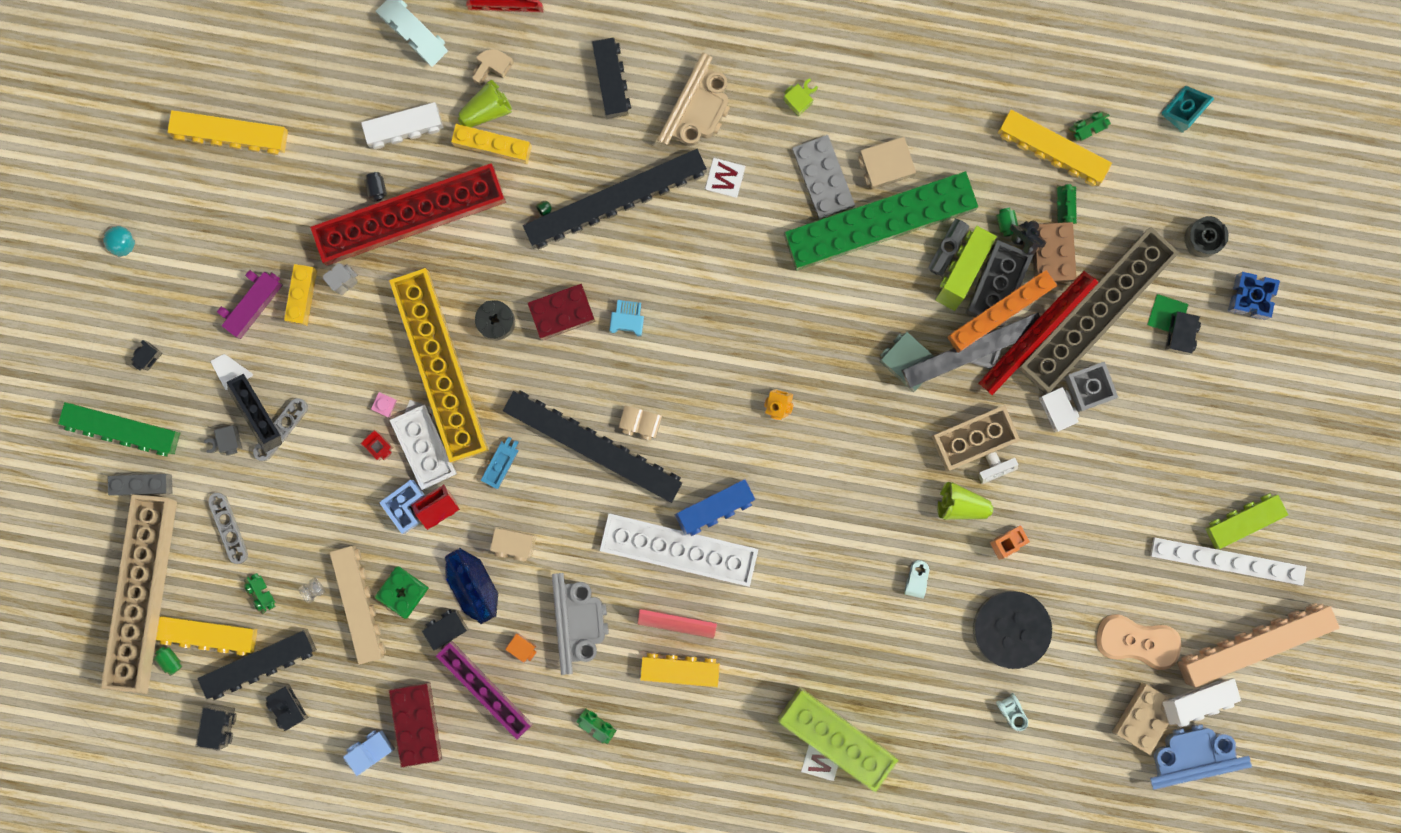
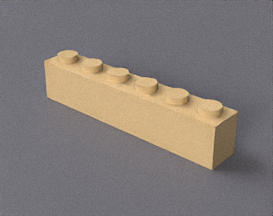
[330,546,386,665]

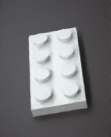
[390,404,457,490]

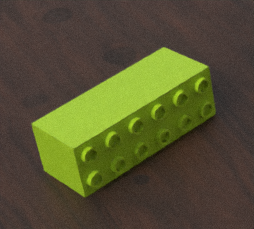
[778,687,899,793]

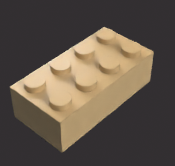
[931,405,1020,471]

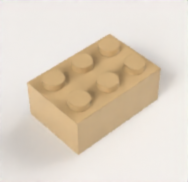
[1112,683,1170,755]

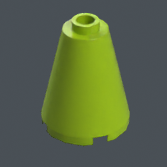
[458,79,512,128]
[937,482,993,520]

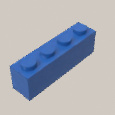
[675,479,756,536]

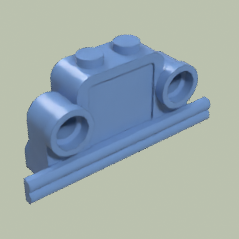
[1150,724,1252,790]

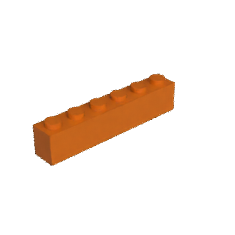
[947,270,1057,353]

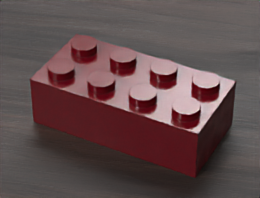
[389,682,443,768]

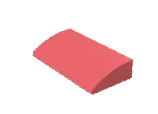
[638,609,717,639]

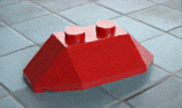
[466,0,544,13]

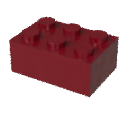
[528,283,596,341]

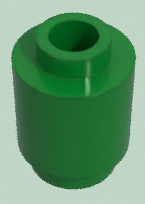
[996,207,1019,237]
[154,647,183,676]

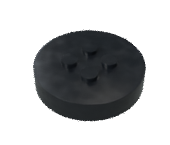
[973,591,1052,669]

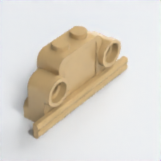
[657,52,731,146]

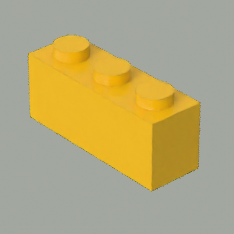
[284,264,317,326]

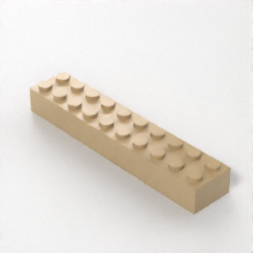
[101,495,177,694]

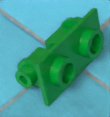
[1069,111,1111,141]
[1057,184,1077,224]
[244,573,276,615]
[576,708,617,744]

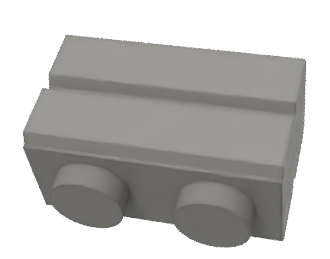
[323,263,358,295]

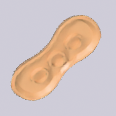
[1096,614,1181,670]

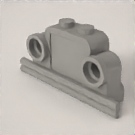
[552,573,609,675]

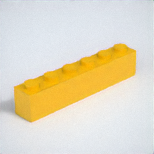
[167,110,288,155]
[998,110,1112,186]
[156,616,258,656]

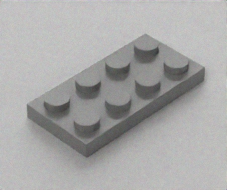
[792,135,855,220]

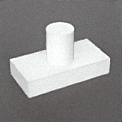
[979,452,1018,484]

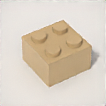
[490,528,536,562]

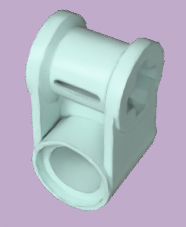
[904,560,929,599]
[996,692,1028,731]

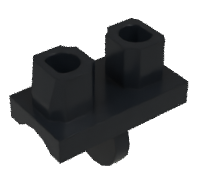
[1009,220,1047,255]

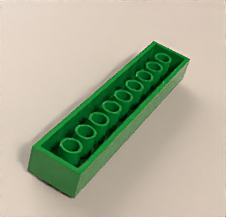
[784,171,979,271]

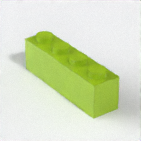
[1205,493,1289,549]

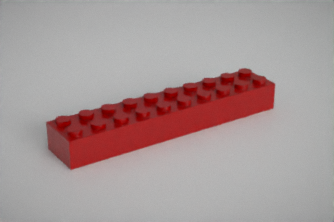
[310,163,507,266]

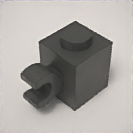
[204,425,243,456]

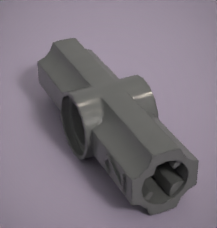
[927,218,970,277]

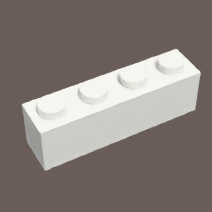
[361,102,443,149]
[1163,678,1241,727]

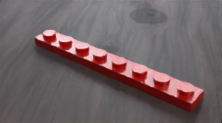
[978,271,1099,395]

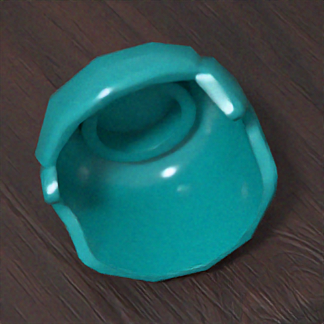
[103,226,135,257]

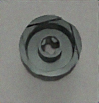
[1185,216,1229,258]
[475,300,515,341]

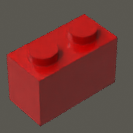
[412,485,460,530]

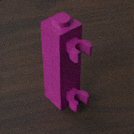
[217,270,283,339]

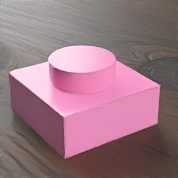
[371,392,397,418]

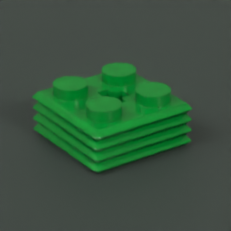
[375,566,429,619]

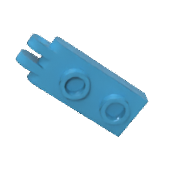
[481,437,519,489]

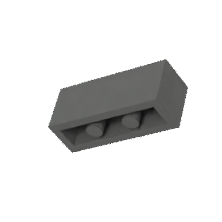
[108,474,173,496]

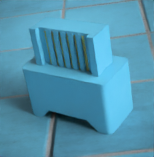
[609,300,644,337]

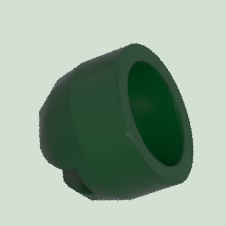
[536,201,552,217]

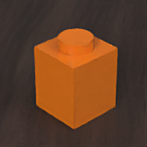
[505,633,537,663]

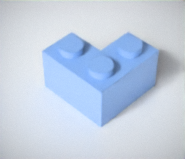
[379,480,425,534]
[344,730,395,776]

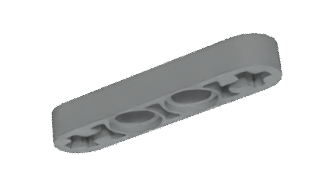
[253,398,308,461]
[208,493,248,564]

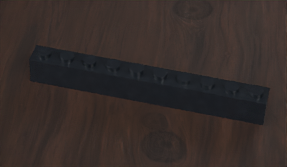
[523,148,707,250]
[503,390,683,503]

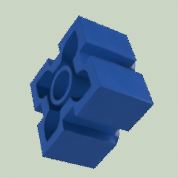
[1228,271,1280,320]

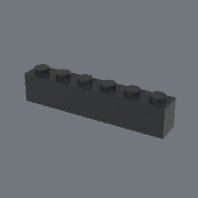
[197,629,317,701]

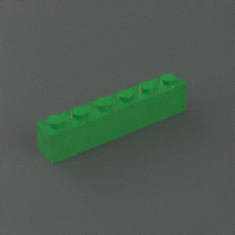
[58,402,181,457]

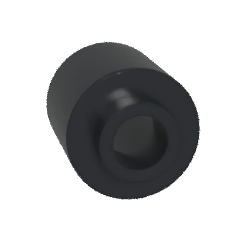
[365,172,387,202]

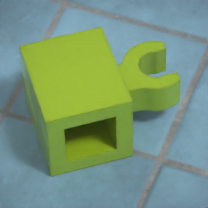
[783,78,818,117]

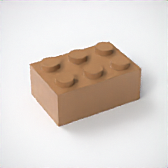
[1033,222,1077,283]

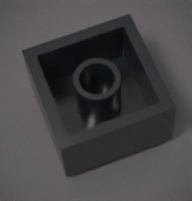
[196,704,237,751]

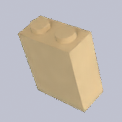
[858,137,916,190]

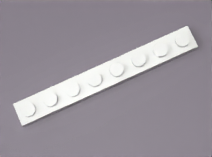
[1150,538,1306,586]

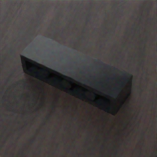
[592,37,631,119]
[226,374,282,453]

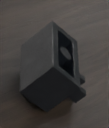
[266,684,309,732]

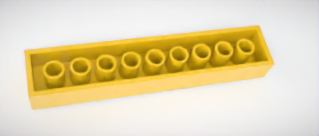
[389,268,489,463]

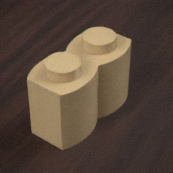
[619,406,663,441]

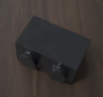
[1165,311,1201,355]
[422,609,469,651]

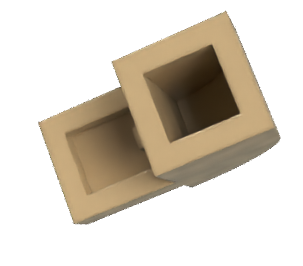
[472,49,514,86]

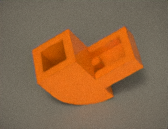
[989,525,1030,560]

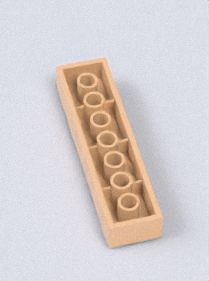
[1177,603,1340,687]

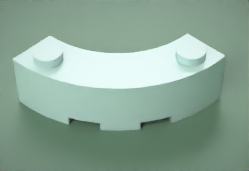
[375,0,448,67]

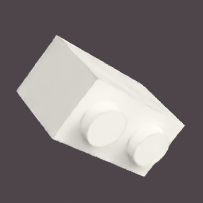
[1039,387,1079,433]

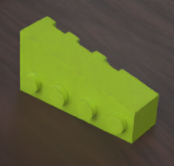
[935,226,997,311]

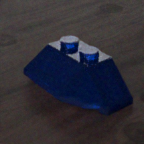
[445,548,499,625]

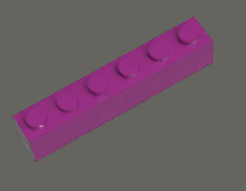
[436,641,533,740]

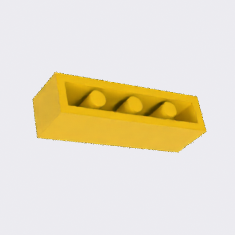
[451,124,532,164]
[640,653,720,687]

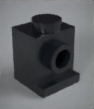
[131,340,163,371]

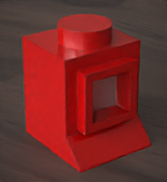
[361,430,393,461]

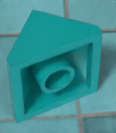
[1161,85,1214,133]

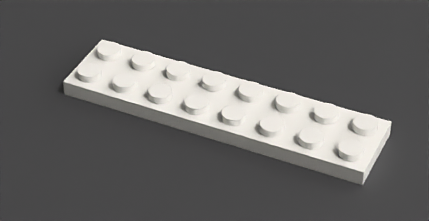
[600,514,758,587]

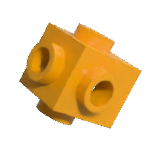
[764,389,794,420]

